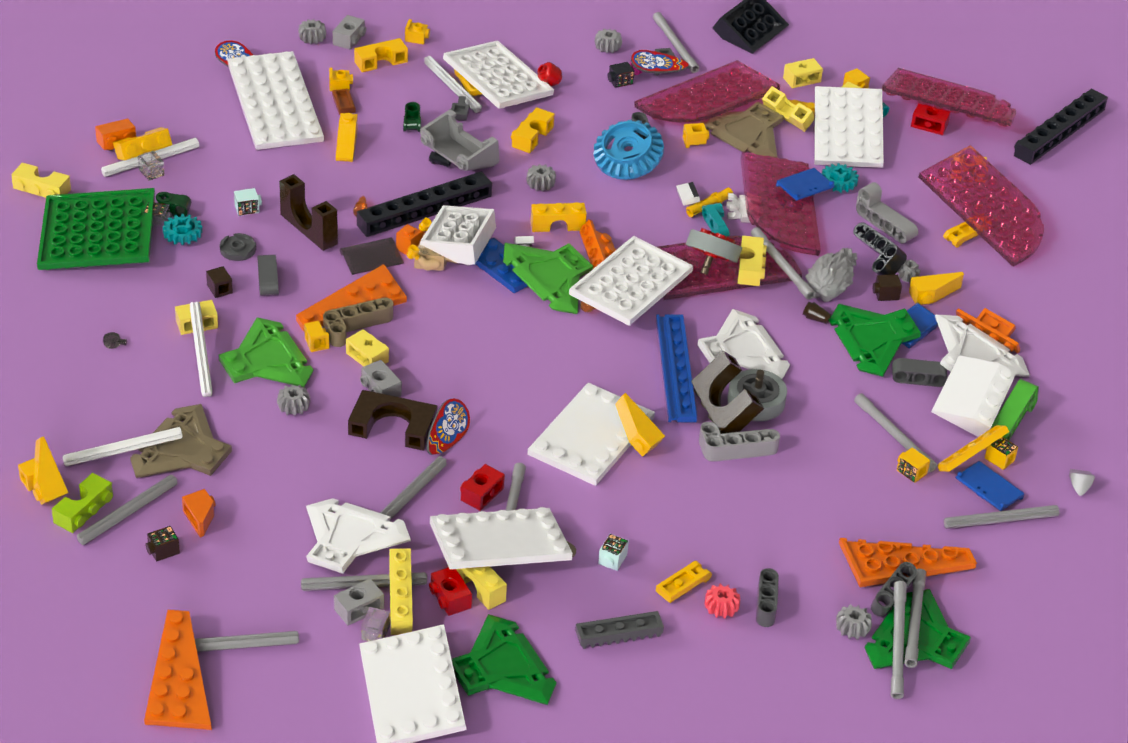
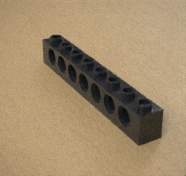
[1014,88,1108,165]
[357,171,492,237]

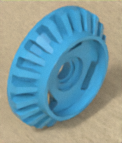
[593,120,664,180]

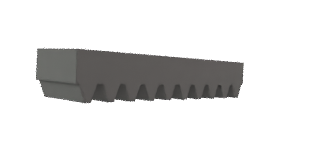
[575,611,664,649]

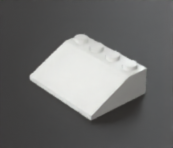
[420,205,496,265]
[931,355,1017,437]

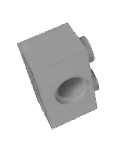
[333,15,366,50]
[360,360,402,397]
[334,578,384,626]

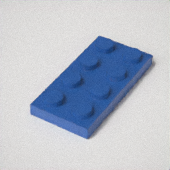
[475,237,528,293]

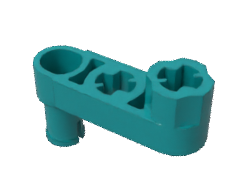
[702,203,730,238]

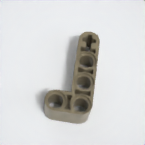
[323,298,394,347]

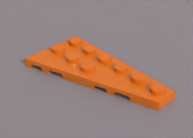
[296,264,407,332]
[839,538,977,587]
[144,610,212,730]

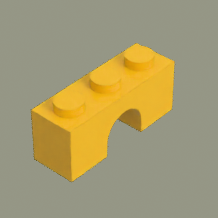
[354,38,408,72]
[511,107,555,153]
[113,127,173,160]
[530,202,586,232]

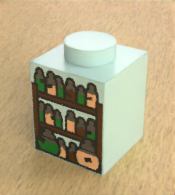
[234,188,262,216]
[598,534,629,571]

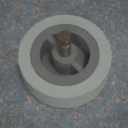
[728,369,787,421]

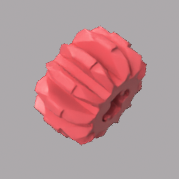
[704,583,740,619]

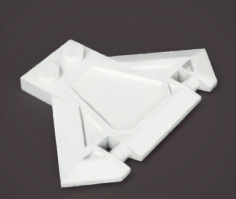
[697,309,790,379]
[935,314,1030,377]
[306,498,411,574]

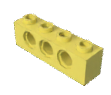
[389,548,413,635]

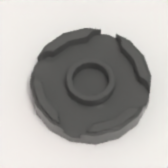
[219,233,256,261]

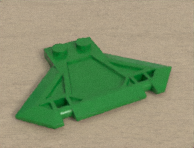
[829,304,921,377]
[864,589,971,669]
[452,614,556,705]

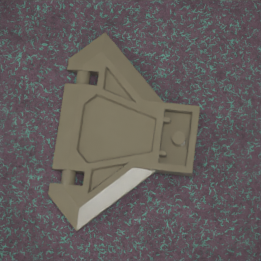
[699,102,784,159]
[130,404,232,478]

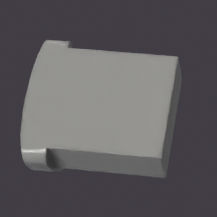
[1069,469,1095,496]

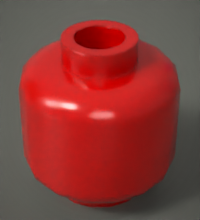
[538,62,562,87]

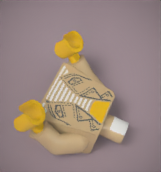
[407,217,456,271]

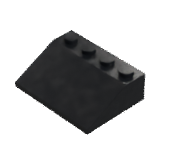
[712,0,789,54]

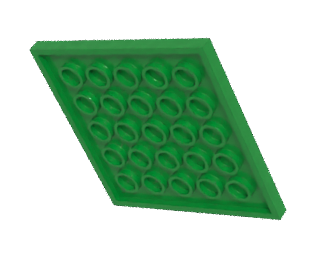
[37,188,155,270]

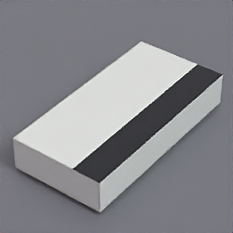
[676,182,700,206]

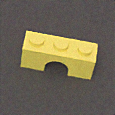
[762,86,815,132]
[11,163,71,198]
[738,236,767,286]
[457,566,507,610]

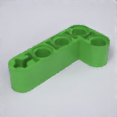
[990,379,1039,441]

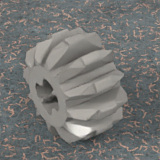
[298,19,326,44]
[594,29,622,53]
[526,164,556,191]
[277,384,310,416]
[836,604,872,640]

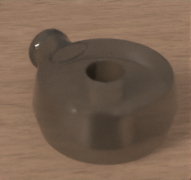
[103,332,127,349]

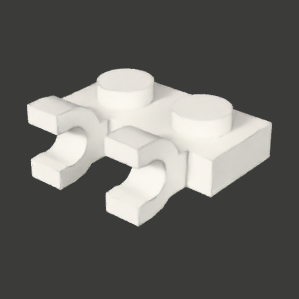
[726,193,759,223]

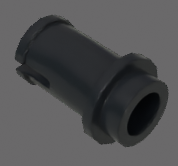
[429,151,451,168]

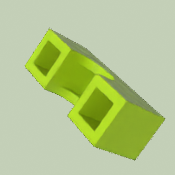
[52,473,113,533]

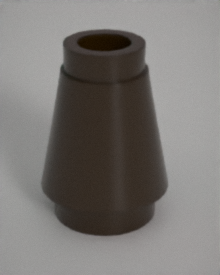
[802,302,831,324]

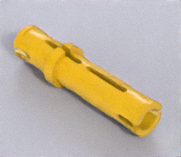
[686,187,733,217]

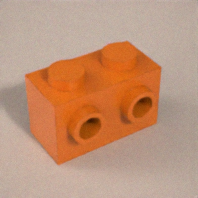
[95,118,136,150]

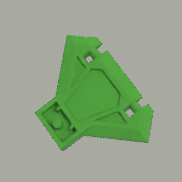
[503,243,593,314]
[219,317,313,388]

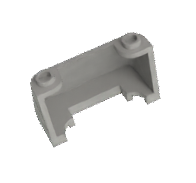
[420,109,499,171]

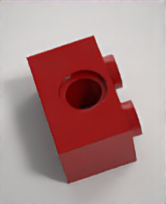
[911,103,951,136]
[460,464,505,511]
[429,567,472,616]

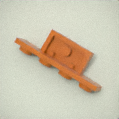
[580,219,616,269]
[956,308,1020,353]

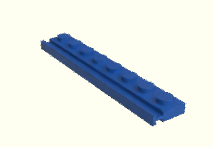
[656,314,697,422]

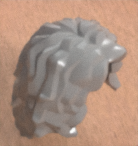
[805,252,854,302]

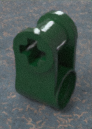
[403,102,421,132]
[156,192,192,217]

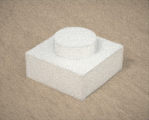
[514,236,534,247]

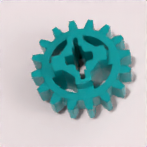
[821,163,859,193]
[162,214,203,245]

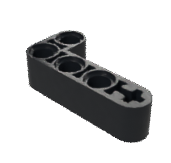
[853,222,907,275]

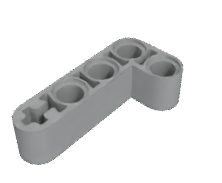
[856,182,918,243]
[699,422,780,461]

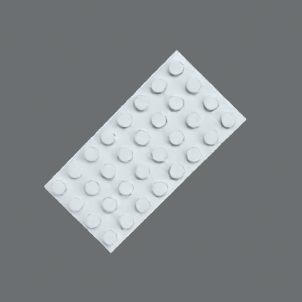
[228,51,324,150]

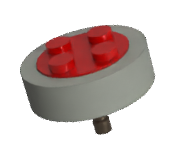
[685,228,743,275]

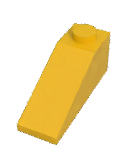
[336,113,358,162]
[909,272,964,305]
[615,393,665,457]
[33,436,68,505]

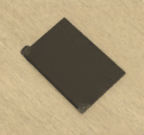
[340,237,404,275]

